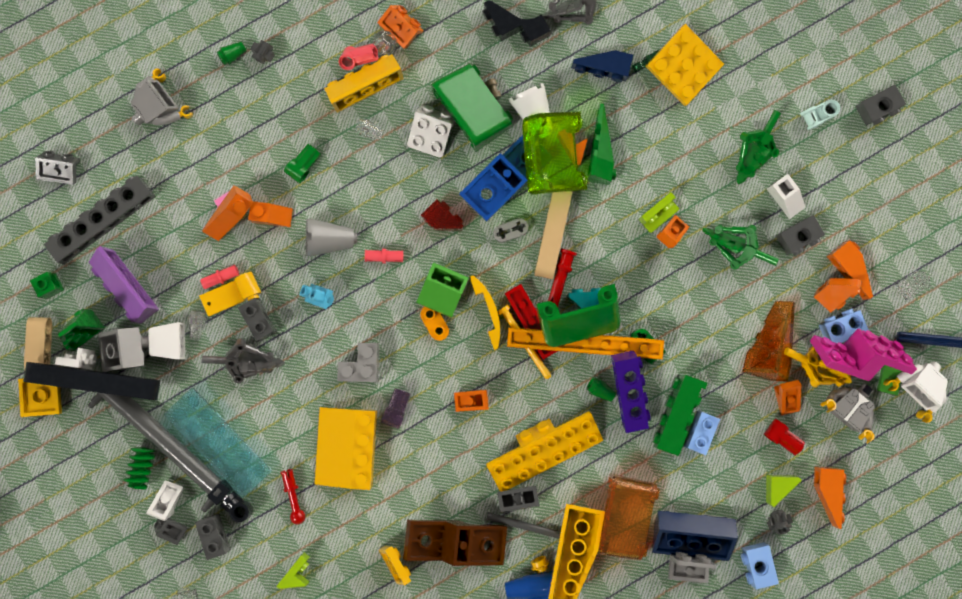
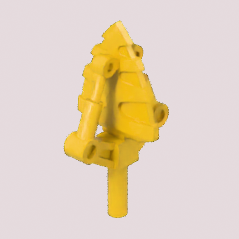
[784,346,852,388]

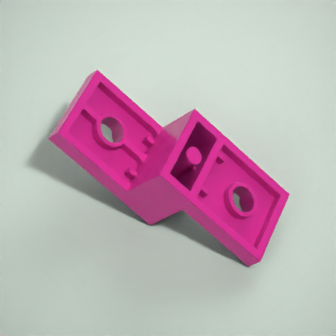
[810,329,917,381]

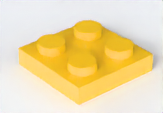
[18,378,62,417]
[378,546,411,585]

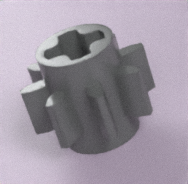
[250,40,275,64]
[767,510,793,535]

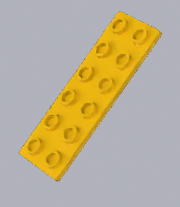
[486,411,603,492]

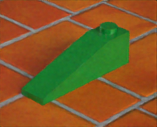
[58,309,105,351]

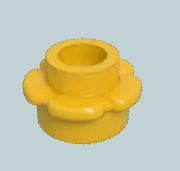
[531,556,549,573]

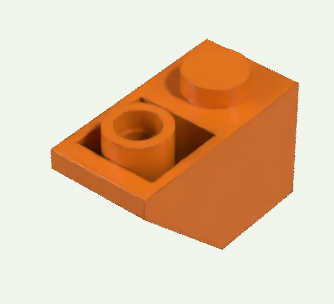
[814,278,862,313]

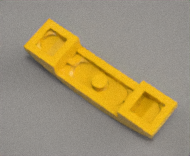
[470,276,500,350]

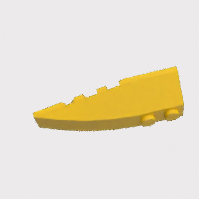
[548,504,605,599]

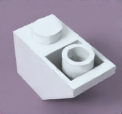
[767,174,806,219]

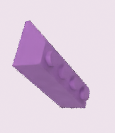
[89,246,159,323]

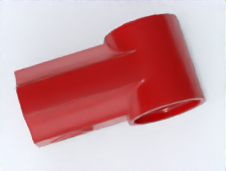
[764,419,805,456]

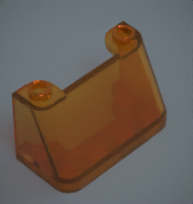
[597,473,660,560]

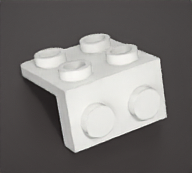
[407,105,455,157]

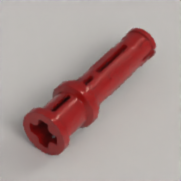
[548,248,577,306]

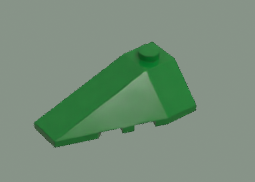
[587,103,616,185]

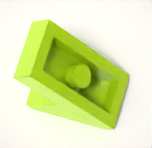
[276,552,310,589]

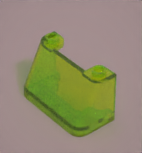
[522,111,588,195]

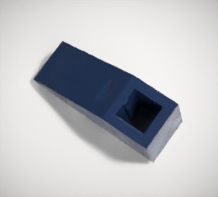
[571,50,633,83]

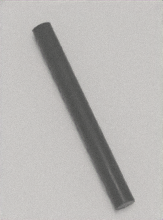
[486,512,561,539]

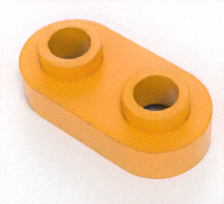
[420,306,449,341]

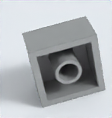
[98,327,144,372]

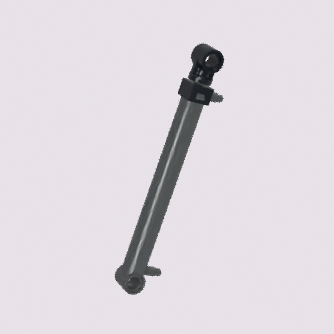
[88,392,253,522]

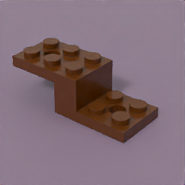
[403,519,507,566]

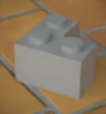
[337,343,380,382]

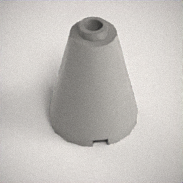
[305,218,357,257]

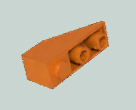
[814,467,846,529]

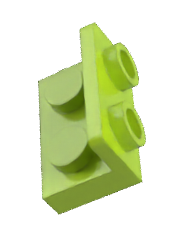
[638,192,679,233]

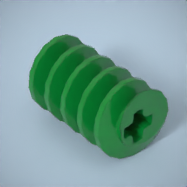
[123,447,156,490]

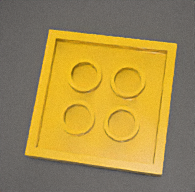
[645,24,724,106]

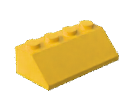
[324,54,404,113]

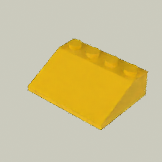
[315,407,377,490]

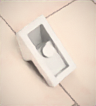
[146,480,183,521]

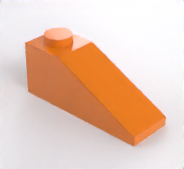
[202,185,253,241]
[826,240,873,300]

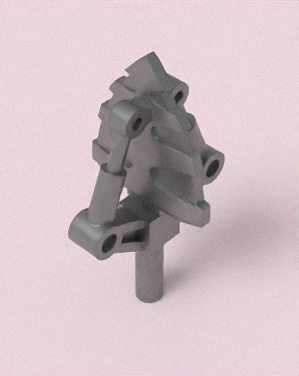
[542,0,596,25]
[201,338,285,383]

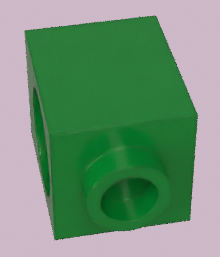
[30,272,64,299]

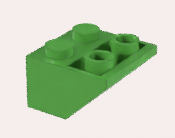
[416,262,469,318]

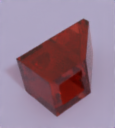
[421,199,464,231]

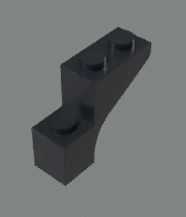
[482,0,551,47]

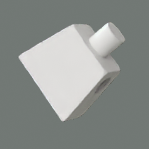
[141,322,185,359]

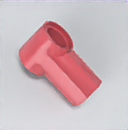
[338,43,379,70]

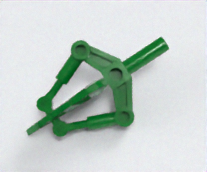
[736,110,781,184]
[702,225,779,270]

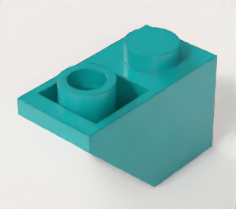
[567,288,601,309]

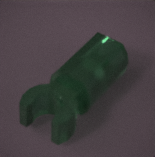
[632,50,659,72]

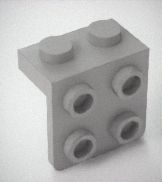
[668,552,716,584]

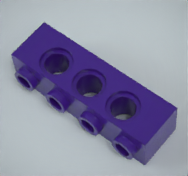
[611,350,651,433]

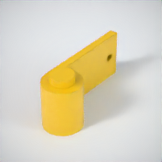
[199,272,262,317]

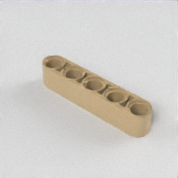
[534,185,573,280]

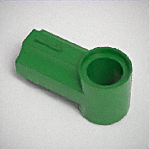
[284,144,321,184]

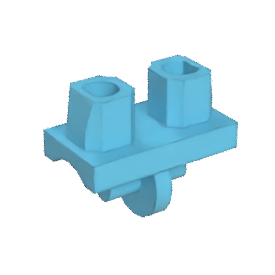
[299,284,334,309]

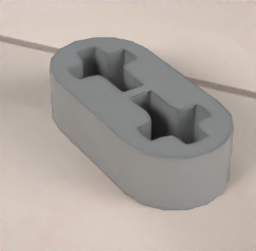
[493,218,529,243]

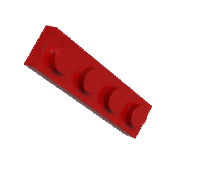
[504,284,558,360]

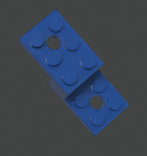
[459,131,554,222]

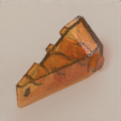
[742,301,795,382]

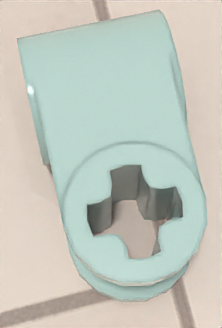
[800,100,840,131]

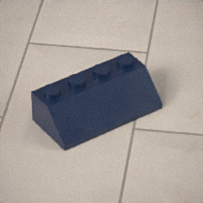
[652,511,738,561]

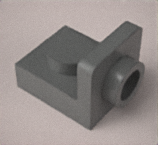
[154,518,187,545]

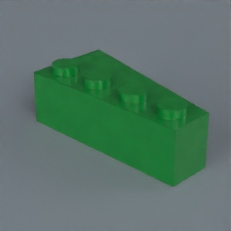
[652,374,708,456]

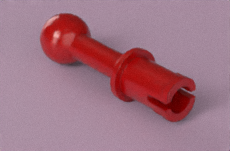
[280,469,306,525]

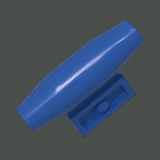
[505,571,584,599]

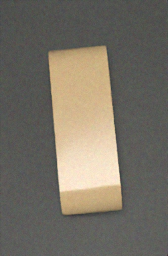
[24,317,52,370]

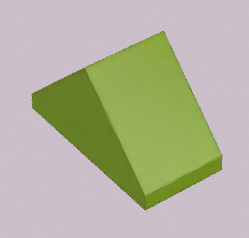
[766,475,802,507]

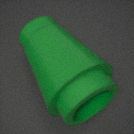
[217,41,247,65]
[586,377,616,402]

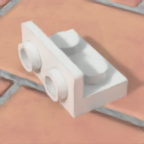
[55,348,97,370]

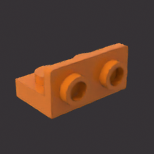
[377,5,424,49]

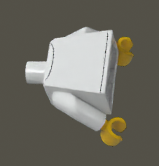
[883,362,948,423]

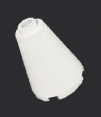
[509,83,553,138]

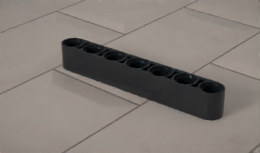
[23,362,161,400]

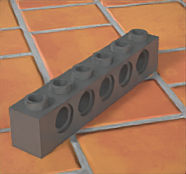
[44,176,156,265]

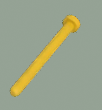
[497,305,551,379]

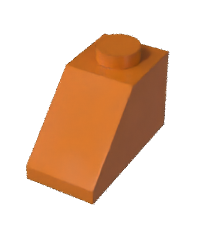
[248,201,293,228]

